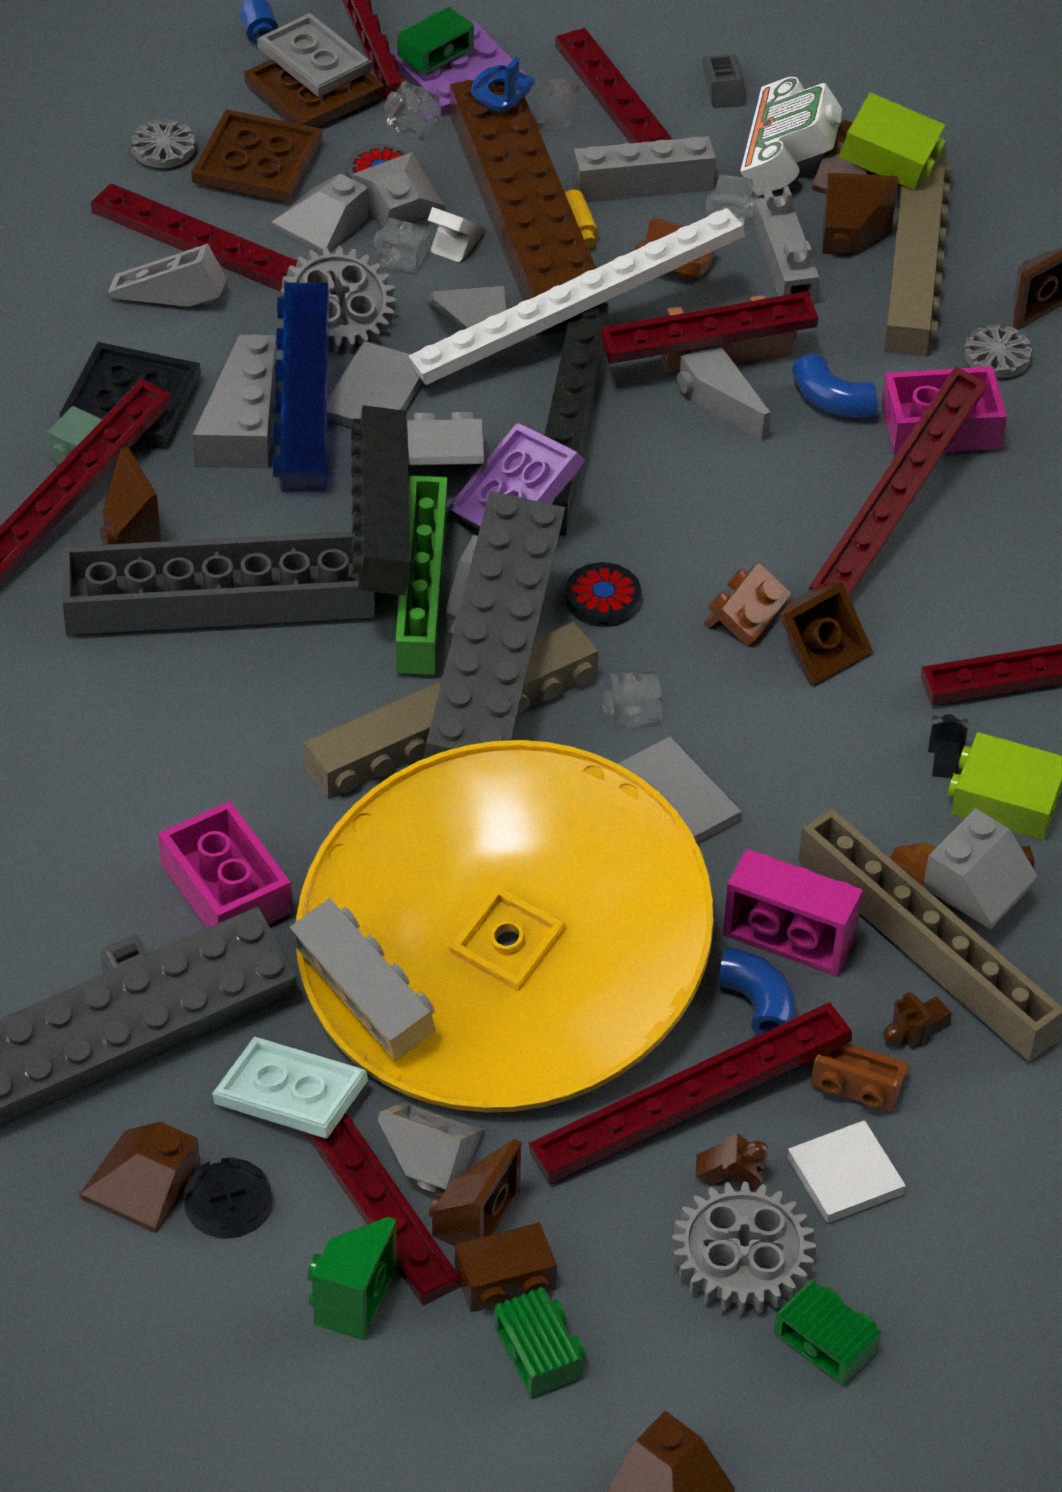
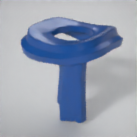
[471,57,535,112]

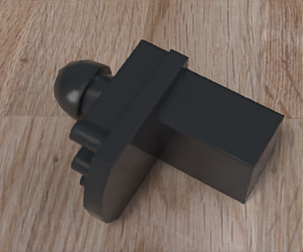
[928,714,968,779]

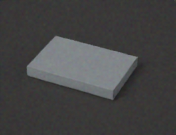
[257,13,372,97]
[321,341,423,428]
[617,736,741,844]

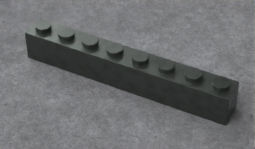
[544,303,609,535]
[351,405,411,596]

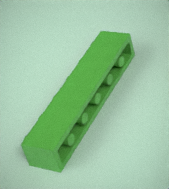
[396,476,447,674]

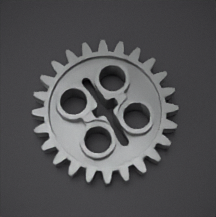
[279,246,396,354]
[671,1181,816,1314]

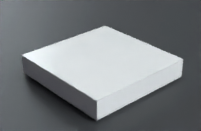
[787,1120,906,1224]

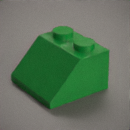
[307,1217,397,1341]

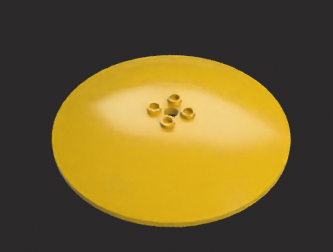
[296,740,714,1113]

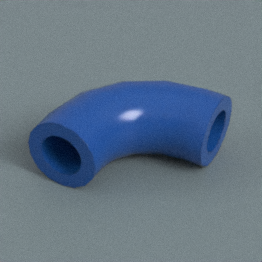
[792,354,878,419]
[719,947,795,1035]

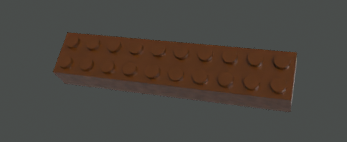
[450,80,606,336]

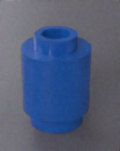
[240,0,279,44]

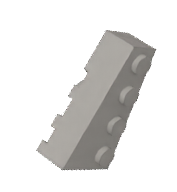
[193,334,277,468]

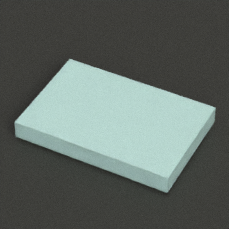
[212,1036,368,1139]

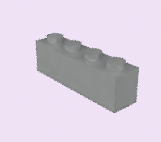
[573,136,716,202]
[289,898,436,1061]

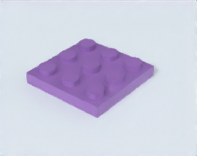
[390,21,527,117]
[447,422,585,530]

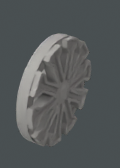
[131,119,196,168]
[964,325,1032,378]

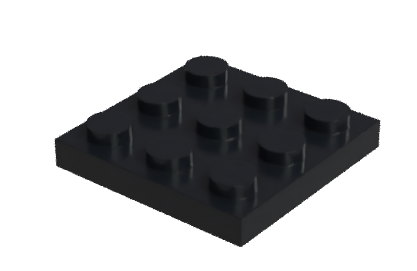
[59,342,201,446]

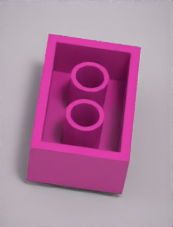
[881,366,1007,455]
[158,801,292,928]
[723,848,863,977]

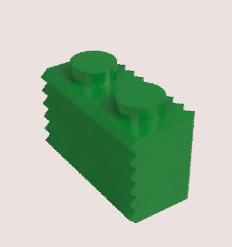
[397,6,474,76]
[774,1280,881,1386]
[494,1287,586,1398]

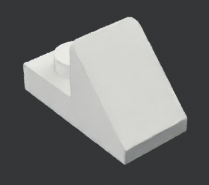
[428,207,486,262]

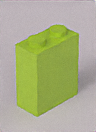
[839,92,946,190]
[948,732,1062,841]

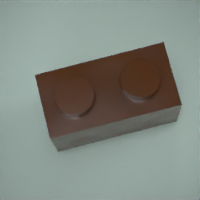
[455,1222,557,1312]

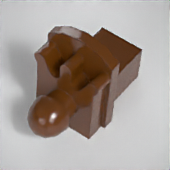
[883,992,952,1050]
[696,1133,769,1191]

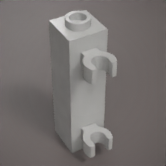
[753,186,819,304]

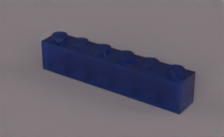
[273,283,330,492]

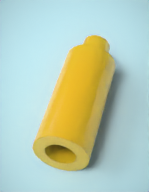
[565,189,598,248]

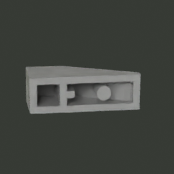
[108,244,227,307]
[677,345,771,441]

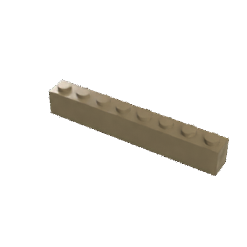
[884,147,952,356]
[303,622,599,799]
[798,808,1062,1062]

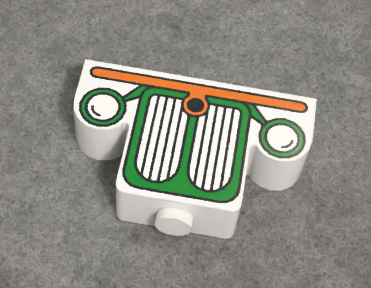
[740,76,842,197]

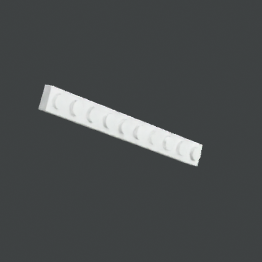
[409,208,745,385]

